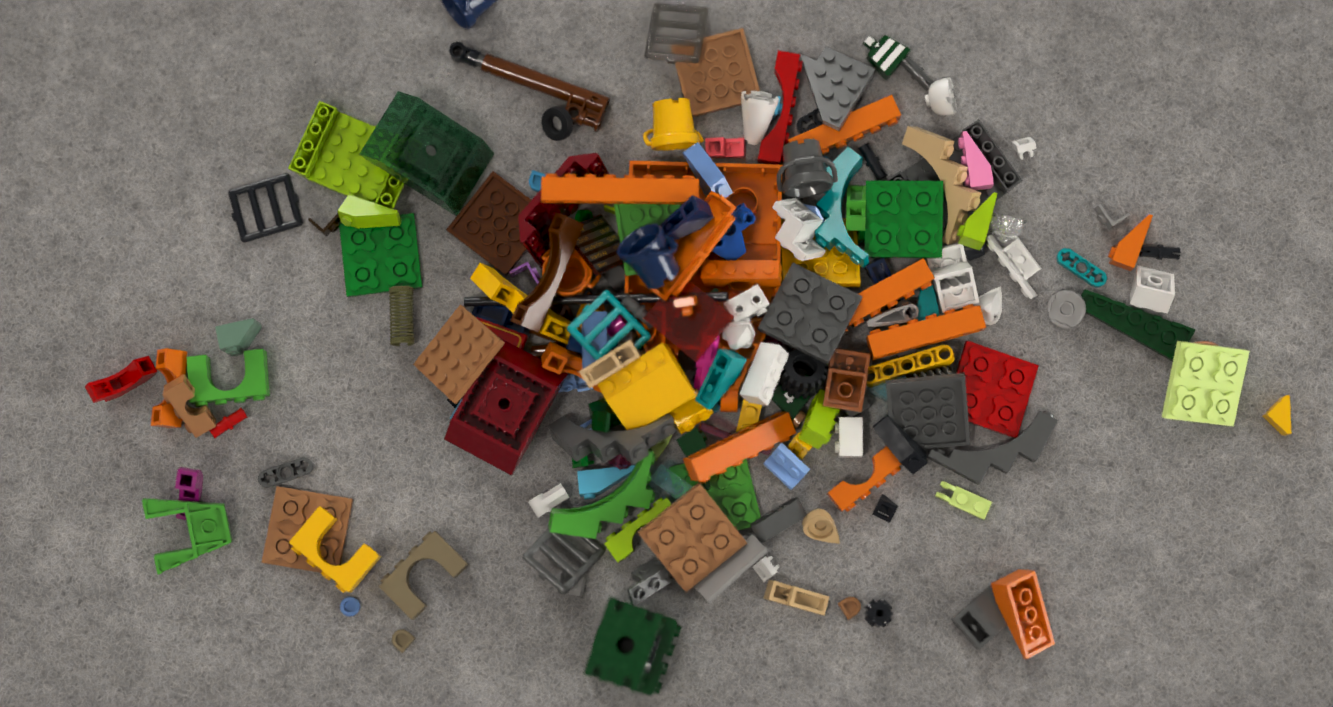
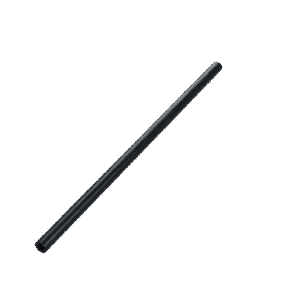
[464,292,729,307]

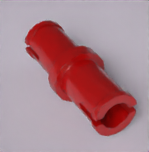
[209,407,248,438]

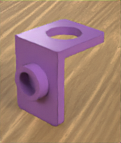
[509,262,540,285]

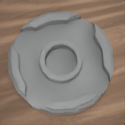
[1047,290,1086,328]

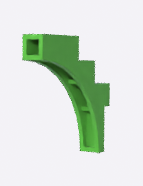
[548,448,655,539]

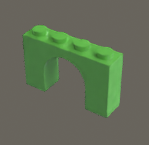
[187,349,270,407]

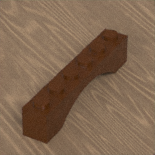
[511,213,584,333]

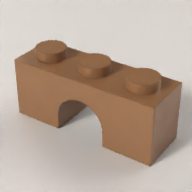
[163,374,216,438]

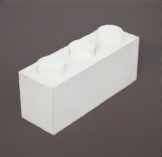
[740,342,789,406]

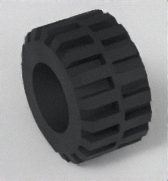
[777,348,828,399]

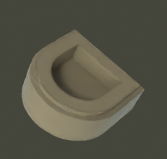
[392,630,416,653]

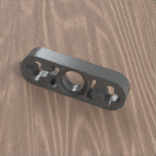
[258,457,313,488]

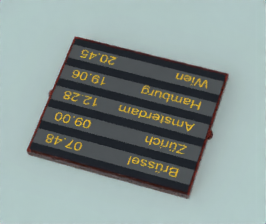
[574,214,623,276]

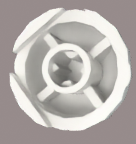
[925,77,957,116]

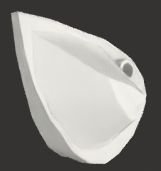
[974,286,1002,326]
[722,321,755,350]

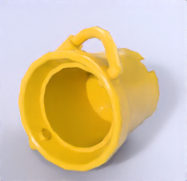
[643,98,704,151]

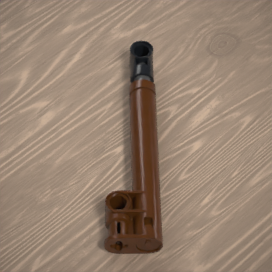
[449,42,610,132]

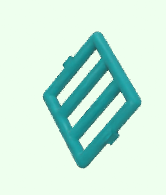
[567,290,651,360]

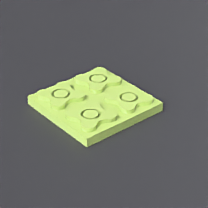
[1162,341,1250,426]

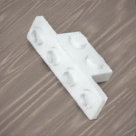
[986,235,1042,299]

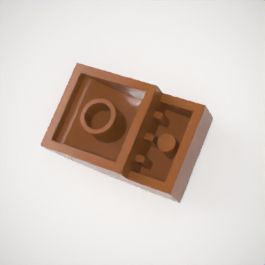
[823,348,871,412]

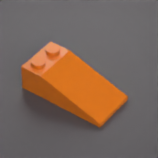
[991,569,1055,659]

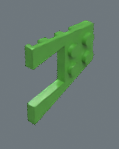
[142,498,232,575]

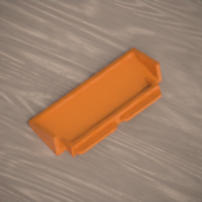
[641,191,737,301]

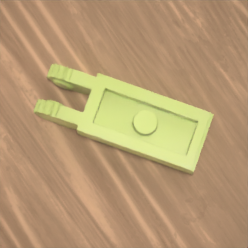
[935,481,992,520]

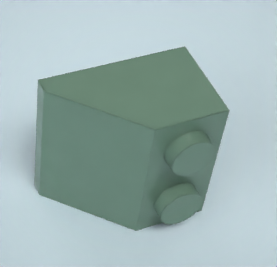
[215,318,262,356]

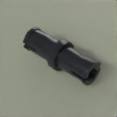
[858,142,888,181]
[1139,244,1181,260]

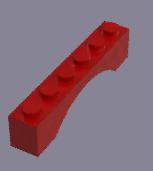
[757,50,803,165]

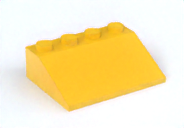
[597,343,697,430]

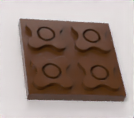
[446,171,531,276]

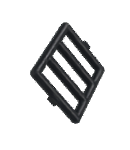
[228,173,303,243]

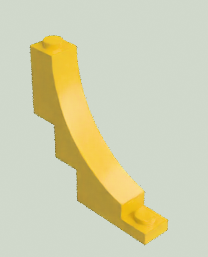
[470,263,582,344]

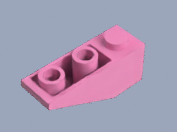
[958,131,994,190]

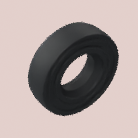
[541,106,573,141]

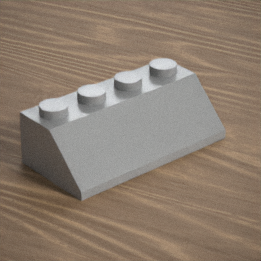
[694,534,768,604]

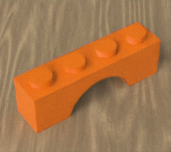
[701,260,782,287]
[541,341,602,393]
[151,348,188,428]
[827,446,901,512]

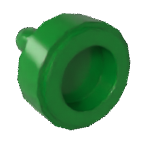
[575,209,593,223]

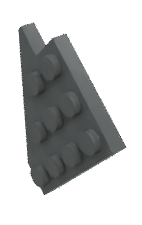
[801,46,875,131]

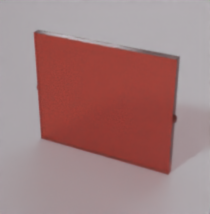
[643,280,734,362]

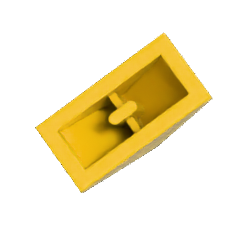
[1263,395,1291,436]

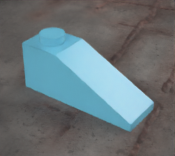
[577,465,635,499]

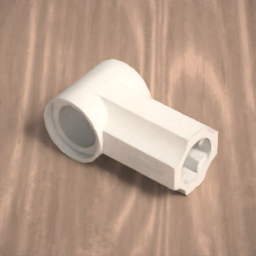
[528,483,570,519]

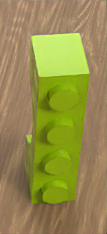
[604,497,671,563]

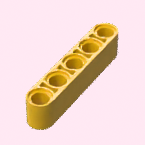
[866,345,955,388]

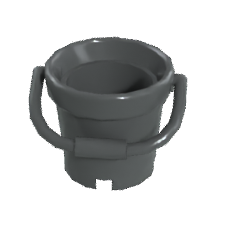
[776,139,838,198]

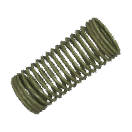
[389,286,415,346]

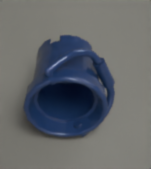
[441,0,498,30]
[617,224,680,289]

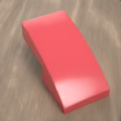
[705,137,746,158]

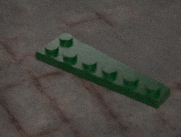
[1081,289,1195,362]

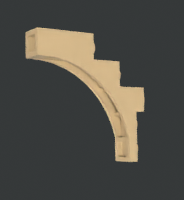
[902,126,981,244]

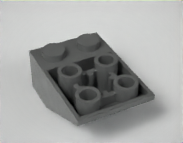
[951,581,1007,649]

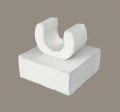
[1012,137,1036,160]
[753,556,779,582]

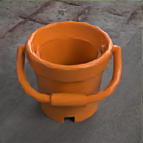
[542,248,601,296]

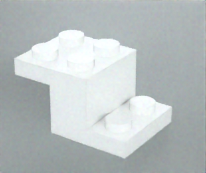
[772,198,826,261]
[926,242,980,313]

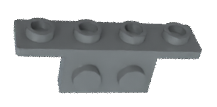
[627,556,675,606]

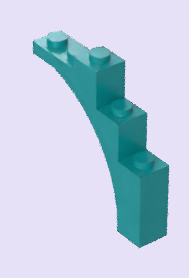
[815,147,869,268]

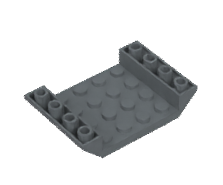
[886,119,1023,236]

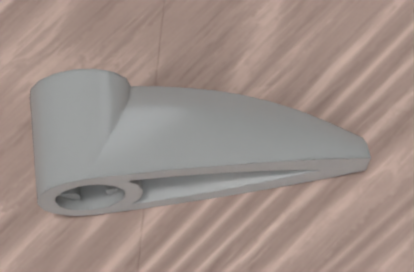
[866,300,919,327]

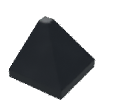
[872,494,898,523]

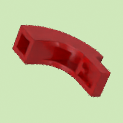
[85,356,158,403]

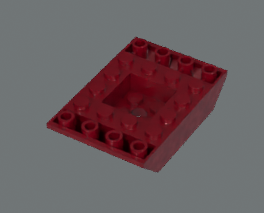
[444,338,568,476]

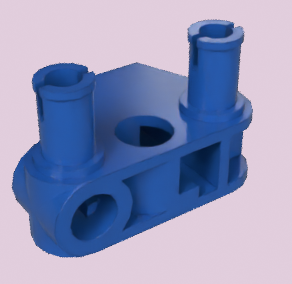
[711,203,755,260]

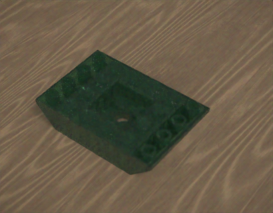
[359,91,494,216]

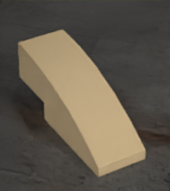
[579,339,641,388]
[763,580,829,616]

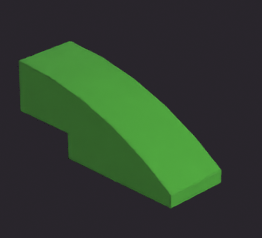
[846,185,866,231]

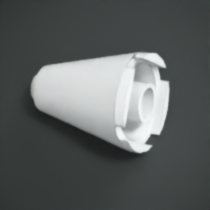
[741,91,779,145]

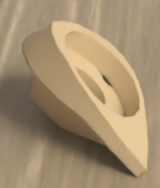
[802,509,840,544]

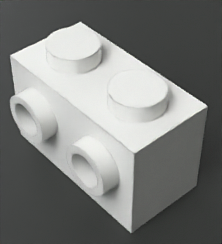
[724,284,770,322]
[834,417,863,458]

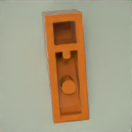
[1108,214,1153,271]

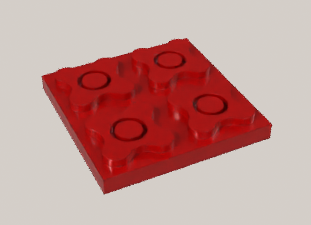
[955,340,1039,438]

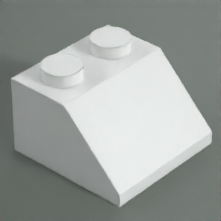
[1130,265,1175,314]

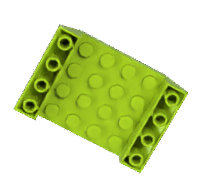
[288,101,423,209]

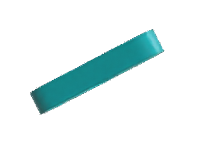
[1056,248,1107,288]

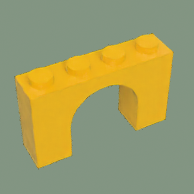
[289,506,382,593]

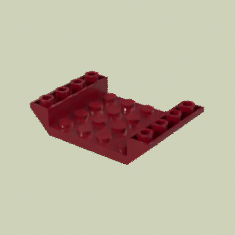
[518,152,609,269]

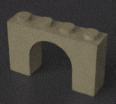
[379,531,469,620]

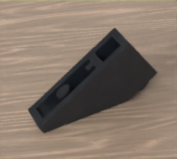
[873,415,928,475]

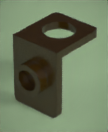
[308,213,340,237]

